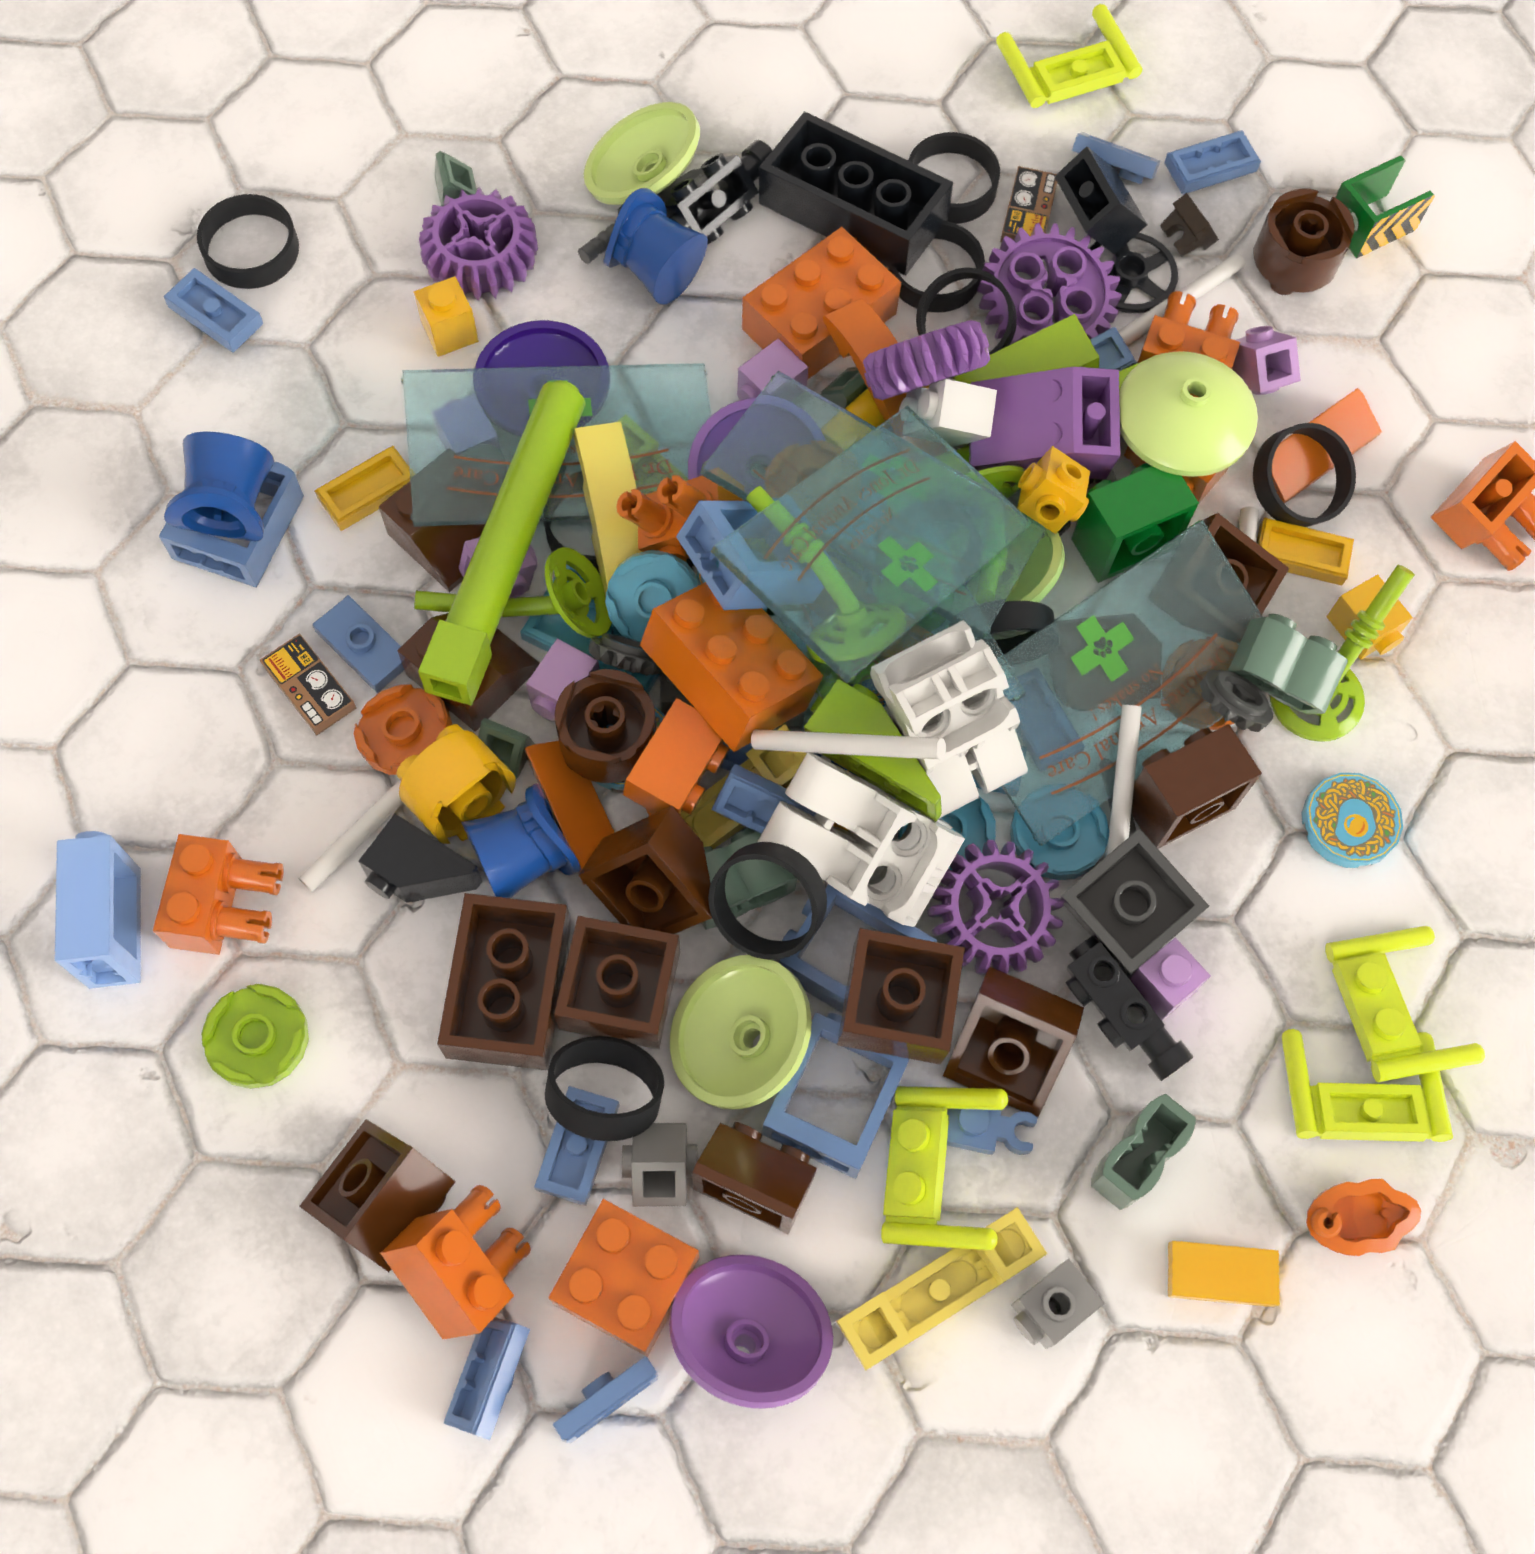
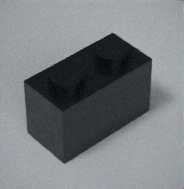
[1054,147,1148,254]

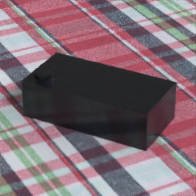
[759,111,953,276]

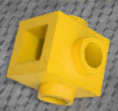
[1017,446,1090,534]

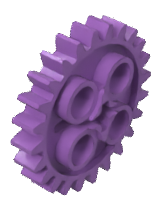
[978,223,1122,345]

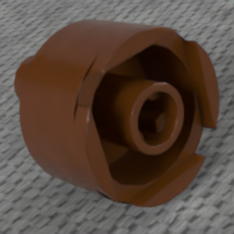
[1253,189,1355,295]
[555,669,656,783]

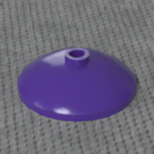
[473,320,610,438]

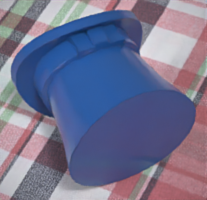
[604,188,708,304]
[164,431,274,542]
[461,783,581,898]

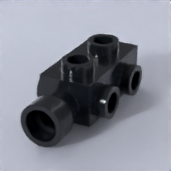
[665,140,772,244]
[1065,936,1194,1081]

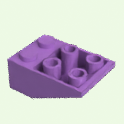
[969,367,1120,480]

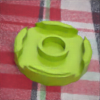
[201,984,309,1089]

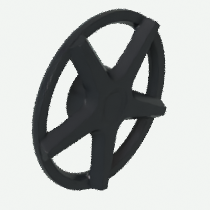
[1089,233,1178,314]

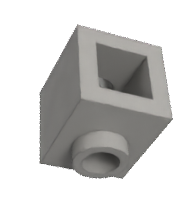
[622,1123,697,1206]
[1011,1258,1105,1349]

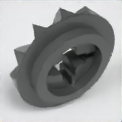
[589,633,662,676]
[1199,670,1273,732]

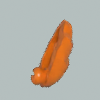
[1306,1179,1421,1256]

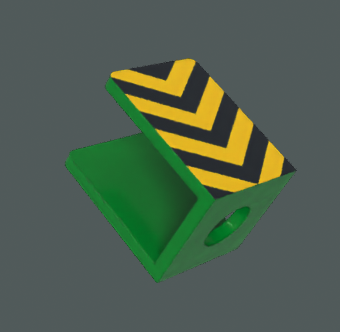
[1335,155,1435,258]

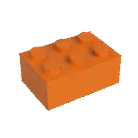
[742,227,901,380]
[640,582,823,752]

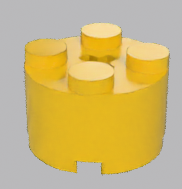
[396,724,516,844]

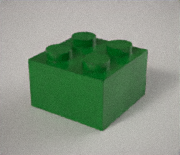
[1071,463,1199,583]

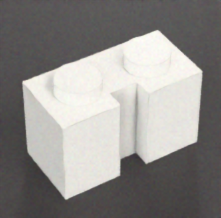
[898,379,997,448]

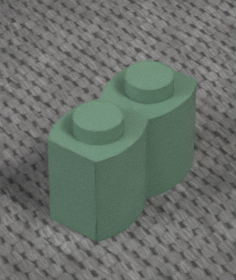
[1228,614,1348,715]
[702,828,797,930]
[1091,1094,1196,1210]

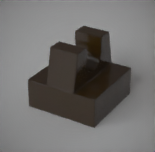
[1159,193,1219,256]

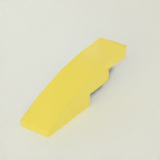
[573,421,642,596]

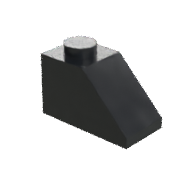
[358,814,483,903]

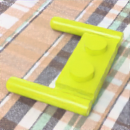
[996,4,1143,108]
[1325,926,1485,1082]
[1281,1029,1453,1142]
[881,1086,1008,1250]

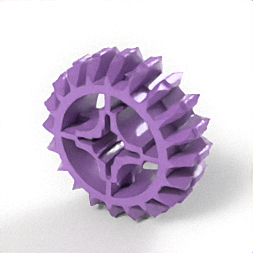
[419,187,538,301]
[863,320,990,400]
[927,840,1064,975]

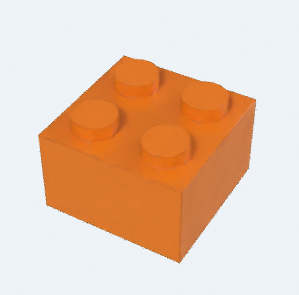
[548,1199,699,1357]

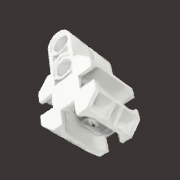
[870,620,1028,818]
[757,753,965,927]

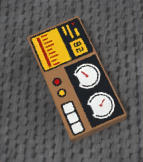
[1000,166,1057,243]
[260,633,356,736]

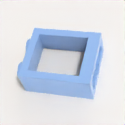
[55,831,141,989]

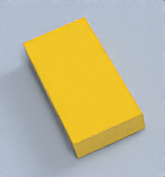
[314,445,416,531]
[1256,517,1354,586]
[1168,1241,1280,1307]

